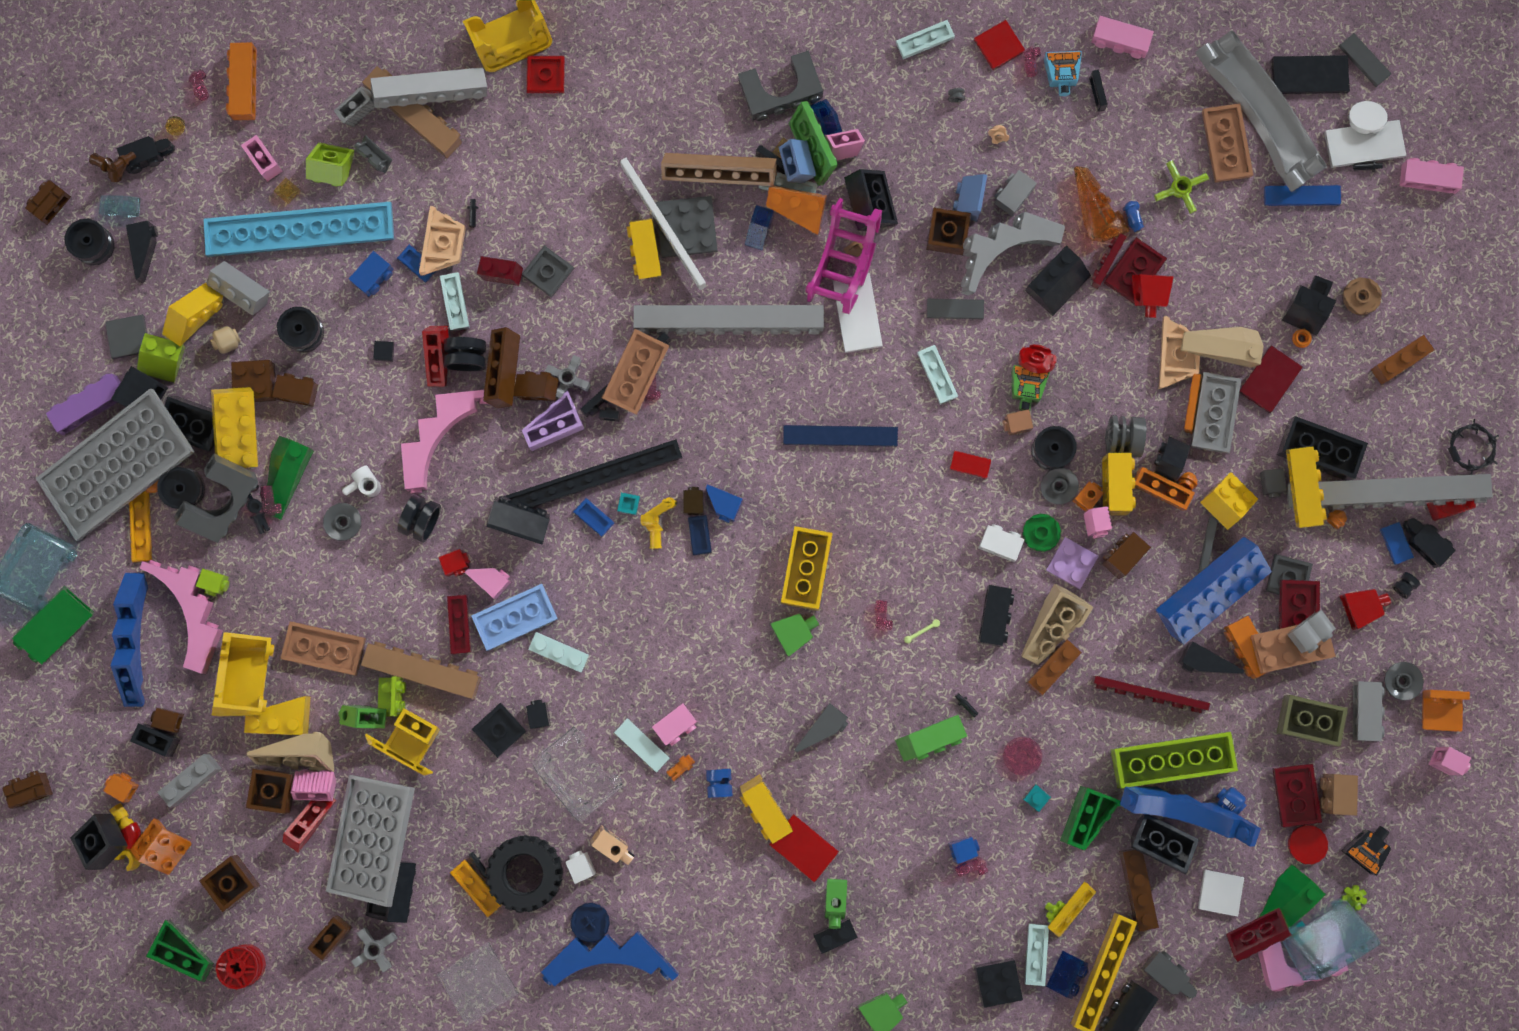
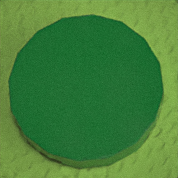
[1022,513,1061,552]

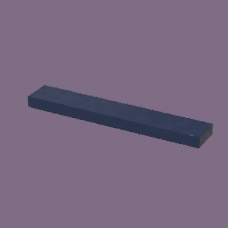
[783,425,898,447]

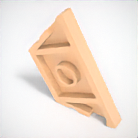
[419,206,466,275]
[1158,316,1200,389]

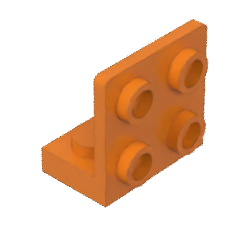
[1422,690,1470,732]
[130,818,192,875]

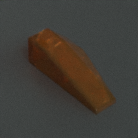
[1074,166,1130,242]

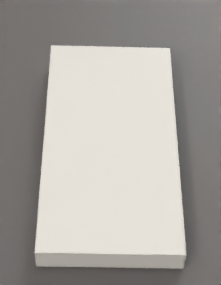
[1324,120,1406,168]
[832,273,883,353]

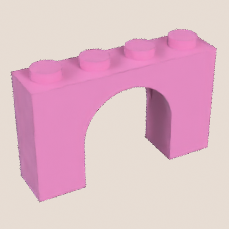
[1258,920,1348,991]

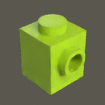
[196,568,230,597]

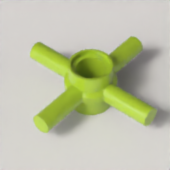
[1154,160,1209,214]

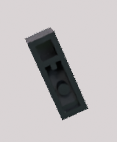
[126,220,158,283]
[1178,641,1245,674]

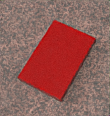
[769,814,839,883]

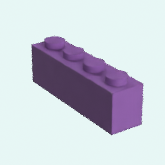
[46,373,121,435]

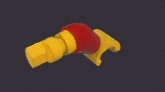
[109,803,141,872]

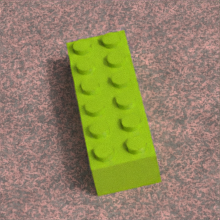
[1110,732,1238,788]

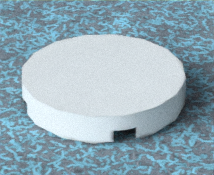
[1348,101,1387,134]

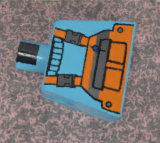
[1044,51,1082,96]

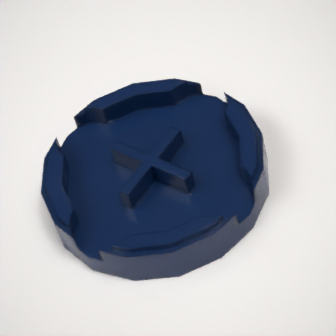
[571,902,610,943]

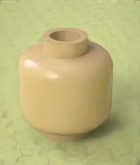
[210,326,241,354]

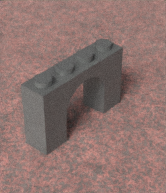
[738,50,823,121]
[174,454,258,543]

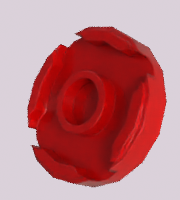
[1018,344,1057,374]
[1288,825,1328,865]

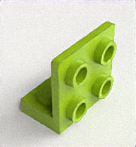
[378,676,406,717]

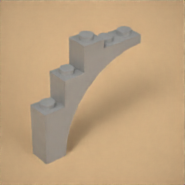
[961,212,1065,295]

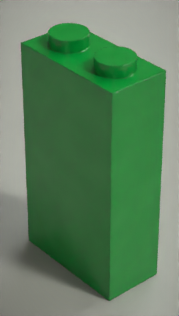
[12,585,94,665]

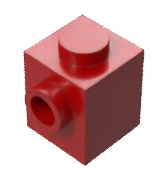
[438,549,471,577]

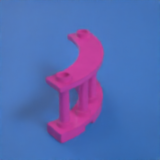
[805,198,882,314]

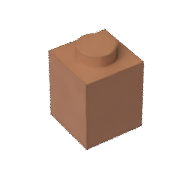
[1003,409,1033,436]

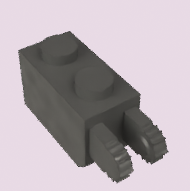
[1141,950,1197,999]

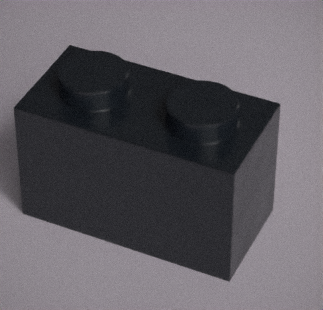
[1154,436,1190,482]
[130,723,181,757]
[813,918,858,954]

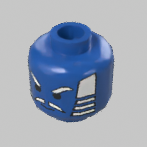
[1216,787,1247,815]

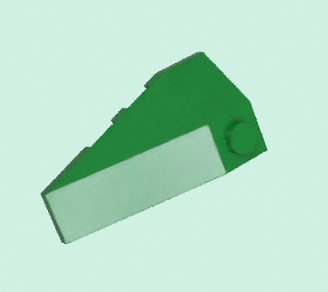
[264,436,314,520]
[1259,864,1326,928]

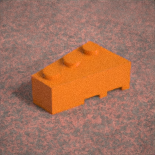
[766,185,827,235]

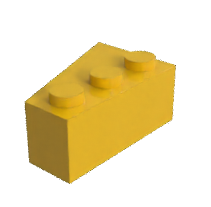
[626,218,662,279]
[162,282,223,346]
[244,696,311,735]
[740,774,793,844]

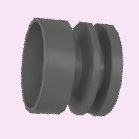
[1105,415,1147,458]

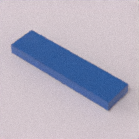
[1264,185,1341,206]

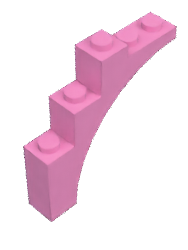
[140,560,223,674]

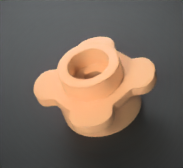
[988,125,1009,144]

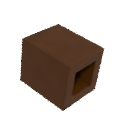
[151,707,184,733]

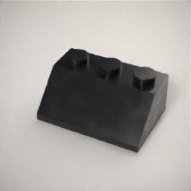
[844,169,898,231]
[1025,245,1091,316]
[164,396,214,452]
[486,496,550,545]
[1131,814,1199,875]
[365,860,416,923]
[1099,980,1159,1031]

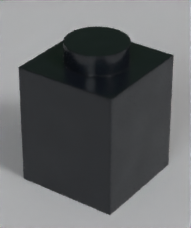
[526,699,551,729]

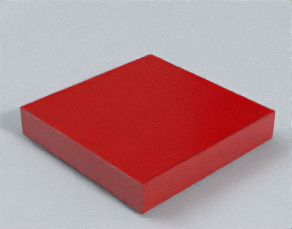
[974,20,1025,70]
[527,56,565,93]

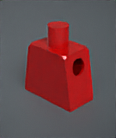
[1132,274,1174,318]
[1340,589,1391,630]

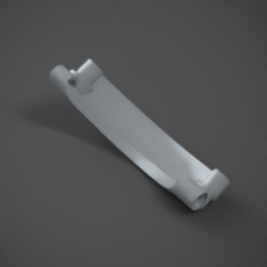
[1195,30,1327,192]

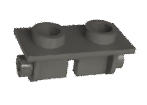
[354,135,392,173]

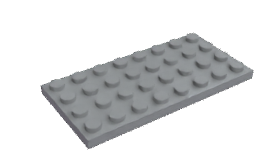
[36,389,194,541]

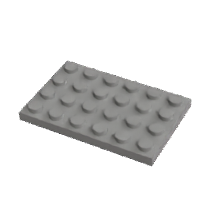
[326,775,415,907]

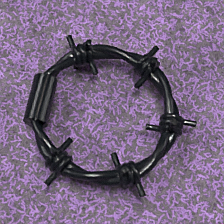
[1448,419,1499,475]

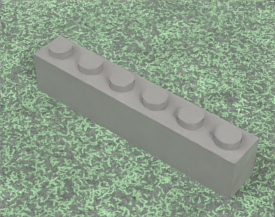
[370,67,487,108]

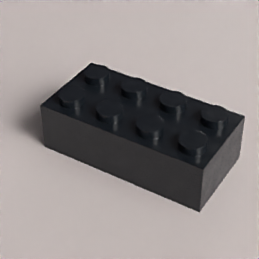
[1276,416,1368,481]

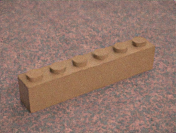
[362,66,462,158]
[661,153,777,186]
[361,641,482,699]

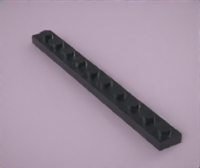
[504,439,683,508]

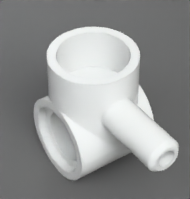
[342,466,381,497]

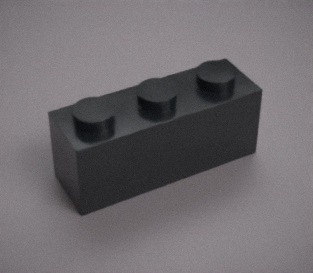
[978,585,1014,647]

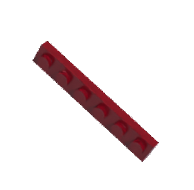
[1091,676,1210,714]

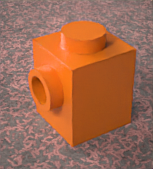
[1072,481,1104,512]
[103,772,139,803]

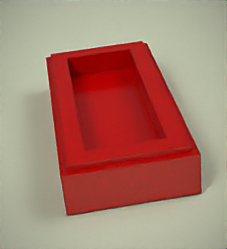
[950,450,991,479]

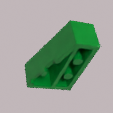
[1060,786,1121,850]
[146,919,214,982]

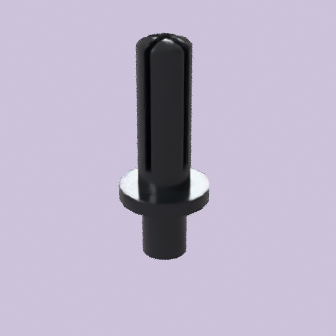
[1353,161,1383,172]
[467,199,479,228]
[955,693,978,717]
[469,852,487,878]

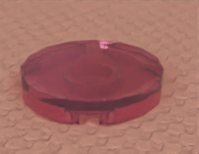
[1003,737,1042,776]

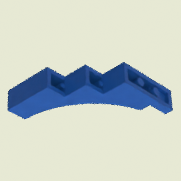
[110,573,148,707]
[1120,786,1261,847]
[541,931,679,987]

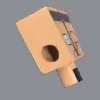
[590,825,635,865]

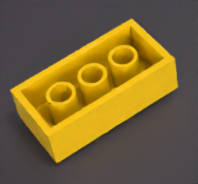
[211,387,258,468]
[1286,447,1327,528]
[781,526,833,611]

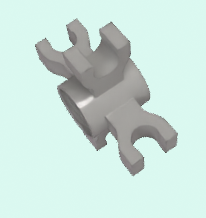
[545,355,591,399]
[351,927,398,972]

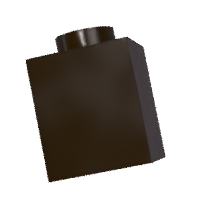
[683,487,704,515]

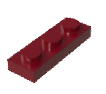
[1091,233,1127,290]
[447,595,471,654]

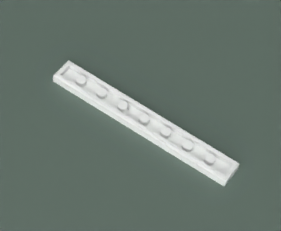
[620,158,706,290]

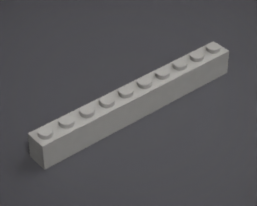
[633,305,824,335]
[1287,474,1493,512]

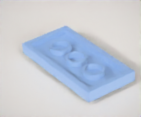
[472,584,558,651]

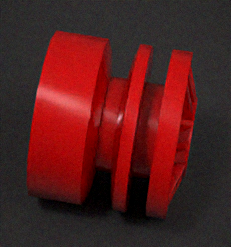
[216,944,266,990]

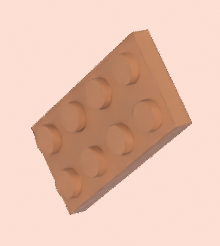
[1202,103,1253,183]
[602,329,669,415]
[280,621,366,676]
[1251,625,1336,674]

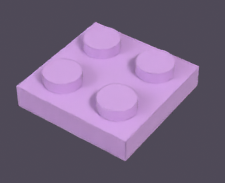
[1046,537,1099,590]

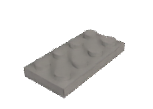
[1190,372,1241,454]

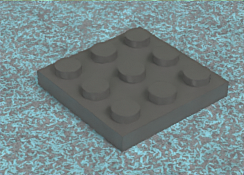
[656,196,718,258]

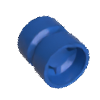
[706,769,733,798]

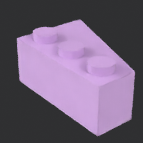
[522,391,584,451]

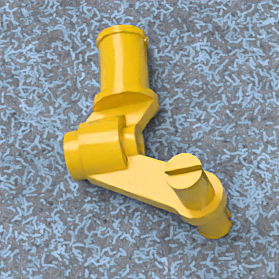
[641,497,677,549]

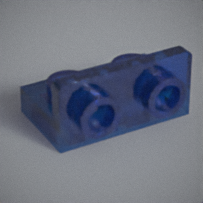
[1046,951,1088,999]

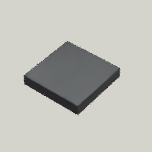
[522,245,575,298]
[105,314,147,359]
[1266,554,1313,595]

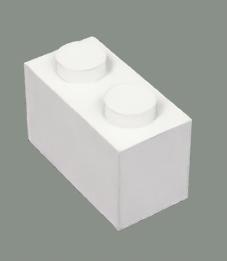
[978,524,1024,562]
[566,850,597,884]

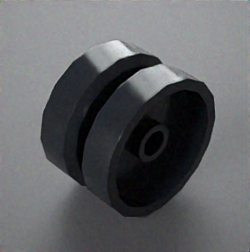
[64,218,115,266]
[277,307,324,353]
[443,337,486,372]
[1031,426,1077,471]
[157,467,205,509]
[397,494,441,543]

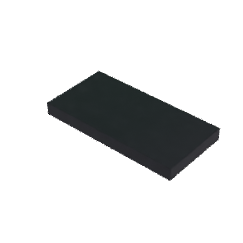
[1272,55,1350,94]

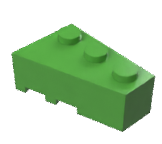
[895,715,967,762]

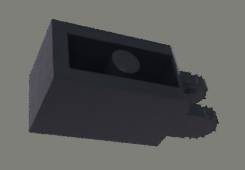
[116,136,175,174]
[1402,518,1456,568]

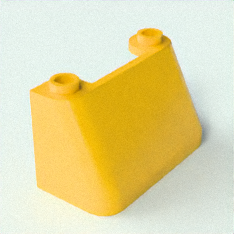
[463,0,552,72]
[211,632,274,717]

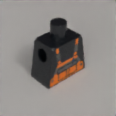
[1341,826,1391,876]

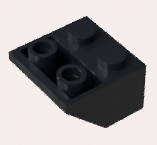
[111,366,168,407]

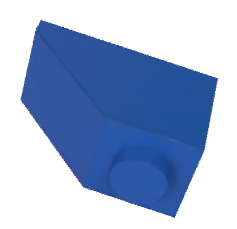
[706,484,743,523]
[948,836,980,864]

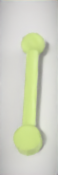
[904,619,940,643]

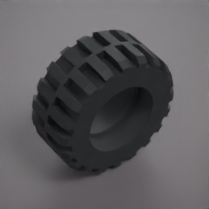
[485,835,563,913]

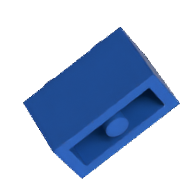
[348,251,394,297]

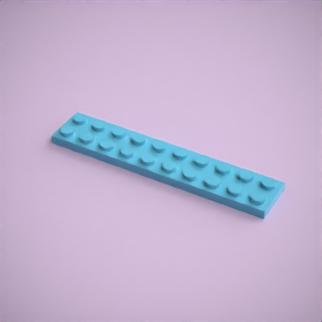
[204,202,394,257]

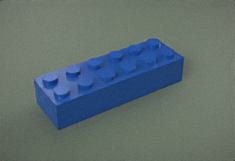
[1155,537,1272,645]

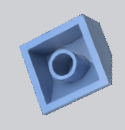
[953,174,987,221]

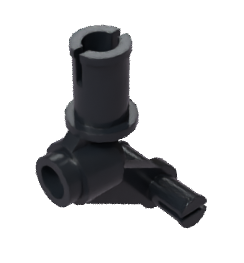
[246,484,270,534]

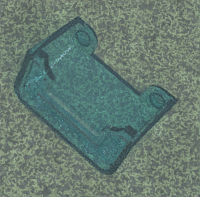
[0,523,78,613]
[1283,898,1381,980]

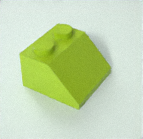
[306,142,355,186]
[137,333,185,383]

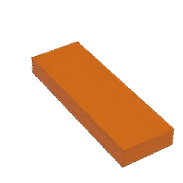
[1184,374,1201,434]

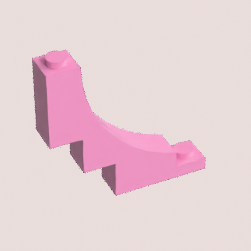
[401,390,488,494]

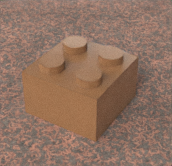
[1319,774,1358,816]

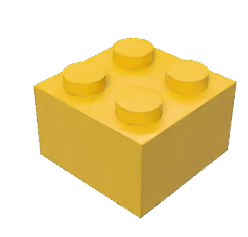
[1200,472,1258,530]

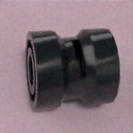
[1392,572,1420,599]

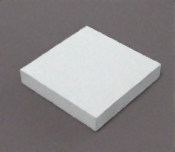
[1198,869,1244,917]

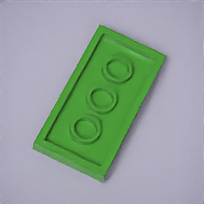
[788,101,838,186]

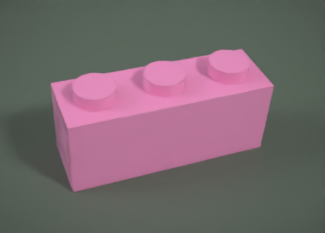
[1091,16,1154,59]
[1400,158,1464,194]

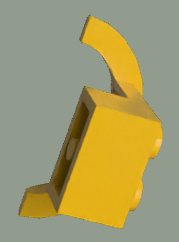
[365,708,440,776]

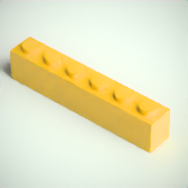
[1070,912,1137,1031]

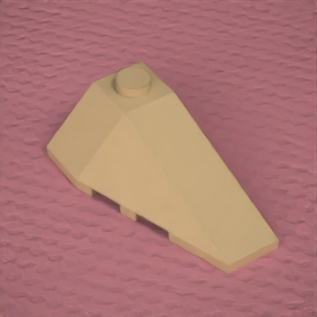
[1181,327,1264,368]
[1021,584,1093,665]
[247,732,334,772]

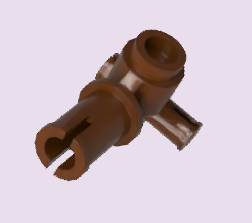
[89,151,136,182]

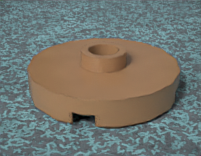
[1342,277,1382,315]

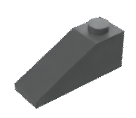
[794,703,849,753]

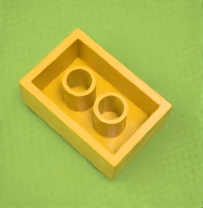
[1102,453,1136,516]

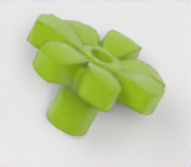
[1341,885,1367,910]
[1045,901,1066,923]

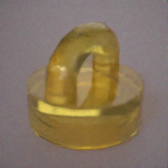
[165,116,185,136]

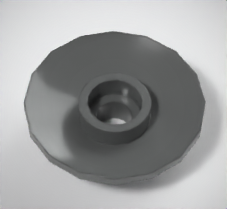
[1041,468,1079,504]
[323,503,361,541]
[1384,661,1424,701]

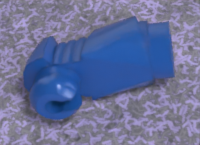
[1123,201,1144,232]

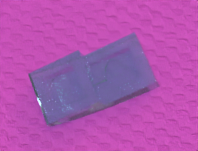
[99,195,141,217]

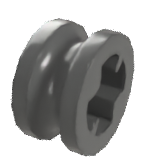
[948,88,965,103]

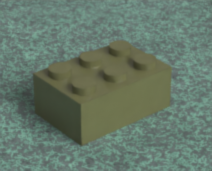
[1276,695,1348,747]

